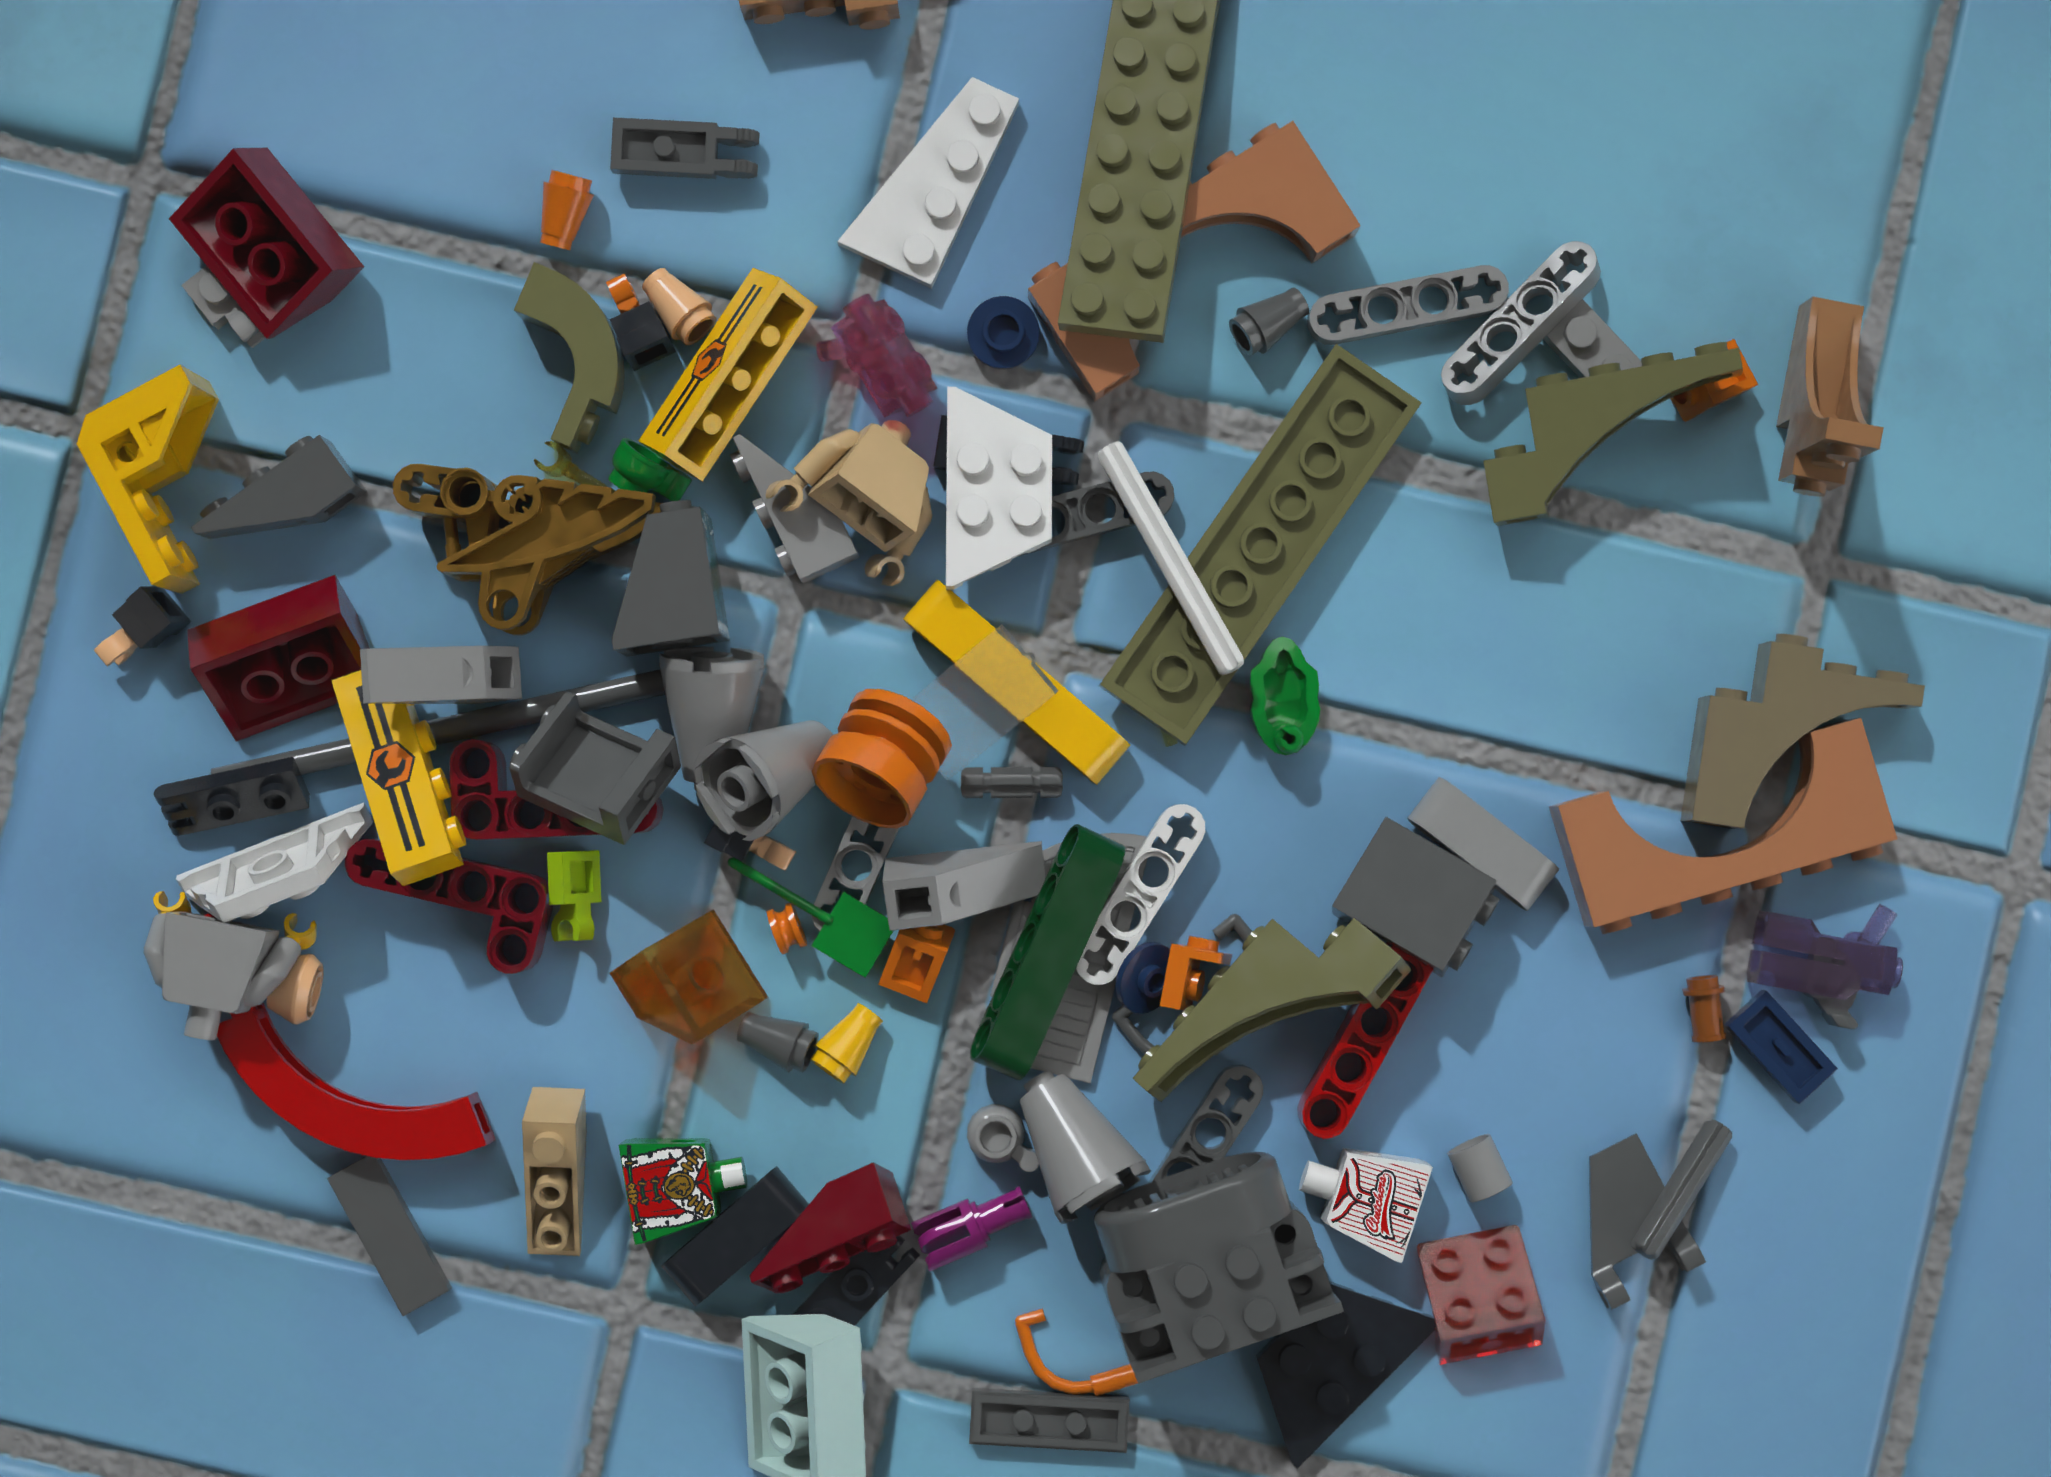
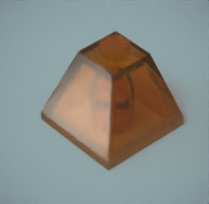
[610,909,769,1045]

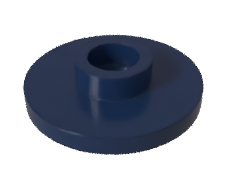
[967,296,1040,370]
[1116,942,1170,1014]

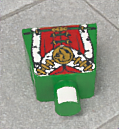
[618,1138,747,1245]

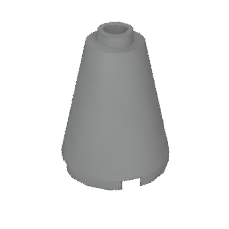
[659,646,765,791]
[695,720,833,841]
[1020,1070,1151,1224]

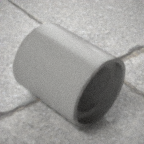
[1447,1134,1513,1202]

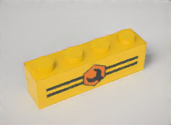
[638,268,818,482]
[331,670,466,886]

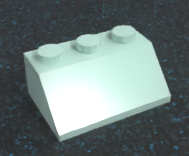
[742,1314,866,1477]

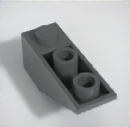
[191,435,367,539]

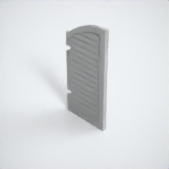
[990,833,1147,1083]

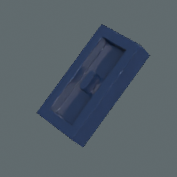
[1724,990,1838,1104]

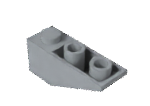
[730,434,860,584]
[360,646,522,704]
[882,841,1046,930]

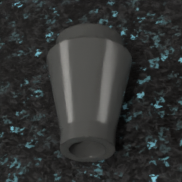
[1229,287,1309,356]
[737,1011,819,1072]

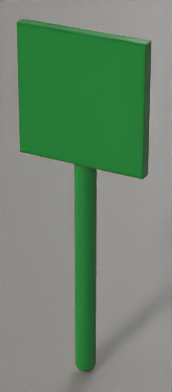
[727,857,894,978]

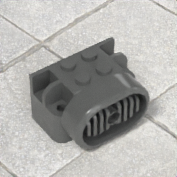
[1094,1152,1344,1384]

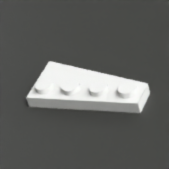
[837,77,1019,289]

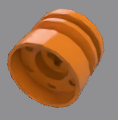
[812,689,952,829]

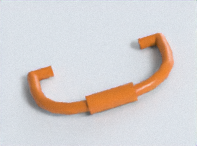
[1015,1308,1138,1396]

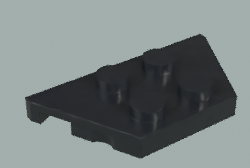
[1256,1281,1440,1469]

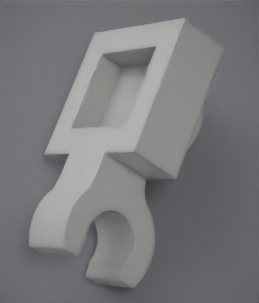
[181,266,265,348]

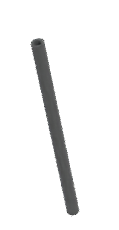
[211,669,665,775]

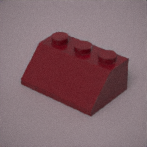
[169,147,365,339]
[187,575,370,742]

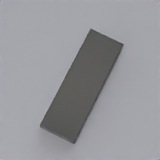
[327,1156,452,1316]
[969,1388,1130,1453]

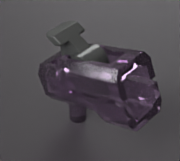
[1747,904,1903,1030]

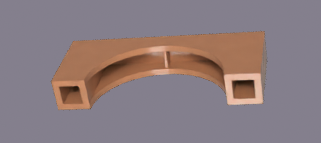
[1028,120,1361,402]
[1549,718,1898,934]

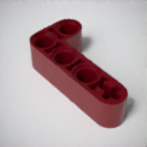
[450,739,664,840]
[345,839,553,974]

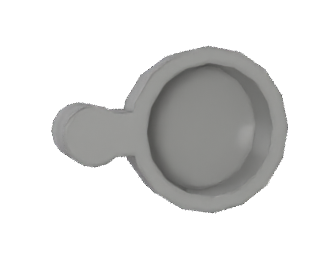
[967,1104,1039,1172]

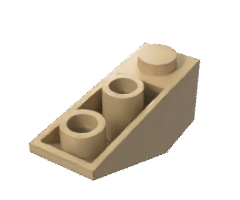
[522,1087,587,1256]

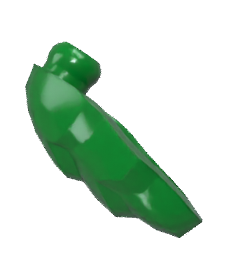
[1249,636,1321,755]

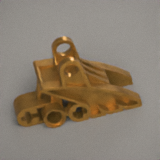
[393,464,663,636]

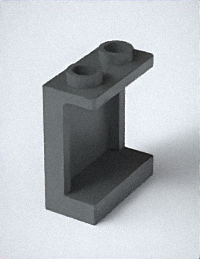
[509,691,681,845]
[1332,817,1500,977]

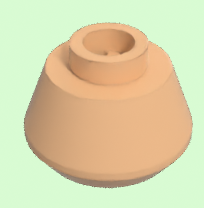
[267,954,324,1025]

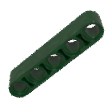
[970,824,1125,1080]

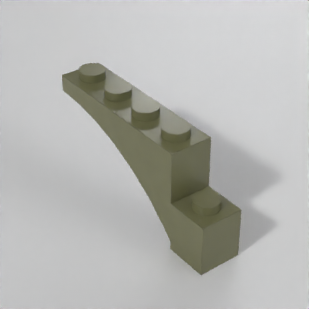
[1483,342,1743,526]
[1133,918,1411,1102]

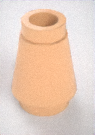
[642,268,716,345]

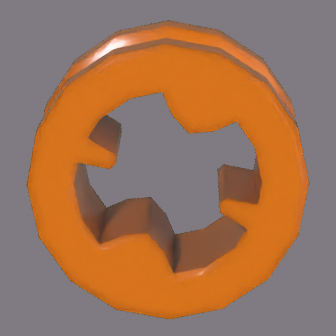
[766,903,807,955]

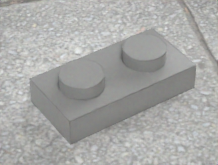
[1543,299,1642,378]

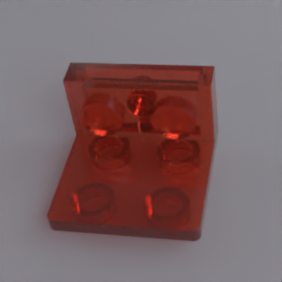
[1417,1225,1546,1365]

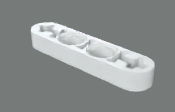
[1076,804,1205,985]

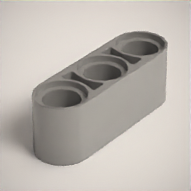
[1407,777,1559,911]

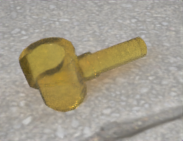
[534,441,607,487]

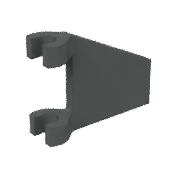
[1589,1133,1706,1310]

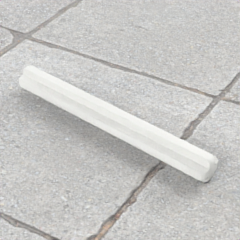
[1098,441,1244,676]

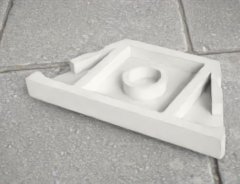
[946,387,1052,590]
[176,802,373,923]

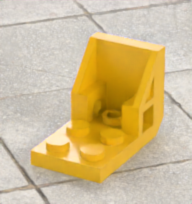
[76,365,219,594]

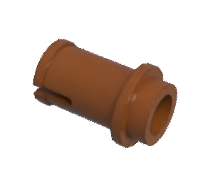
[1682,975,1726,1042]

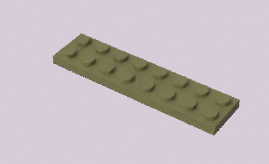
[1058,0,1220,343]
[1099,344,1422,746]

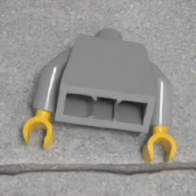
[143,891,317,1040]

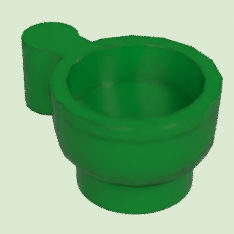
[608,438,692,501]

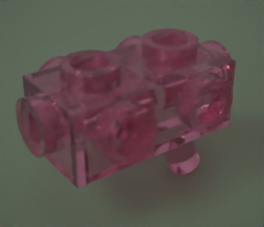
[816,293,938,418]

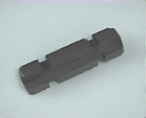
[961,767,1063,798]

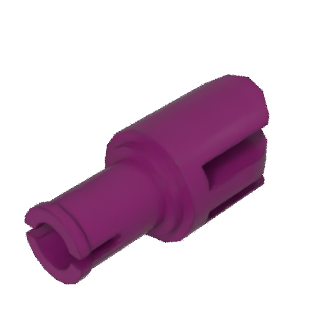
[911,1186,1033,1271]

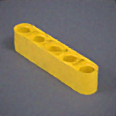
[903,579,1131,785]

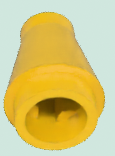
[810,1003,883,1084]

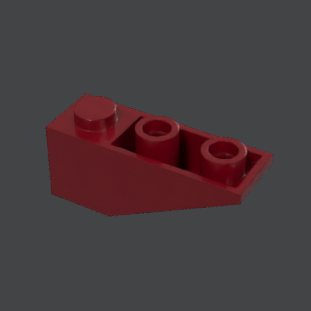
[749,1162,911,1293]

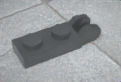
[610,117,760,179]

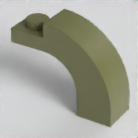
[514,262,625,454]

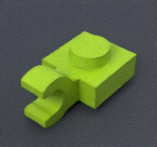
[547,850,602,941]

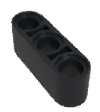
[661,1166,809,1306]

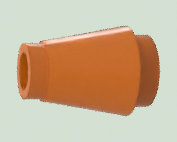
[540,170,594,250]

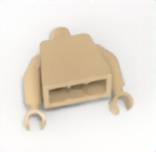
[766,420,932,586]

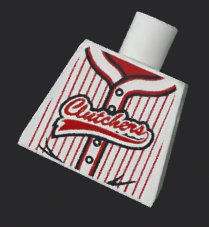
[1299,1148,1433,1263]

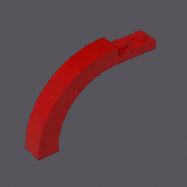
[204,913,496,1160]

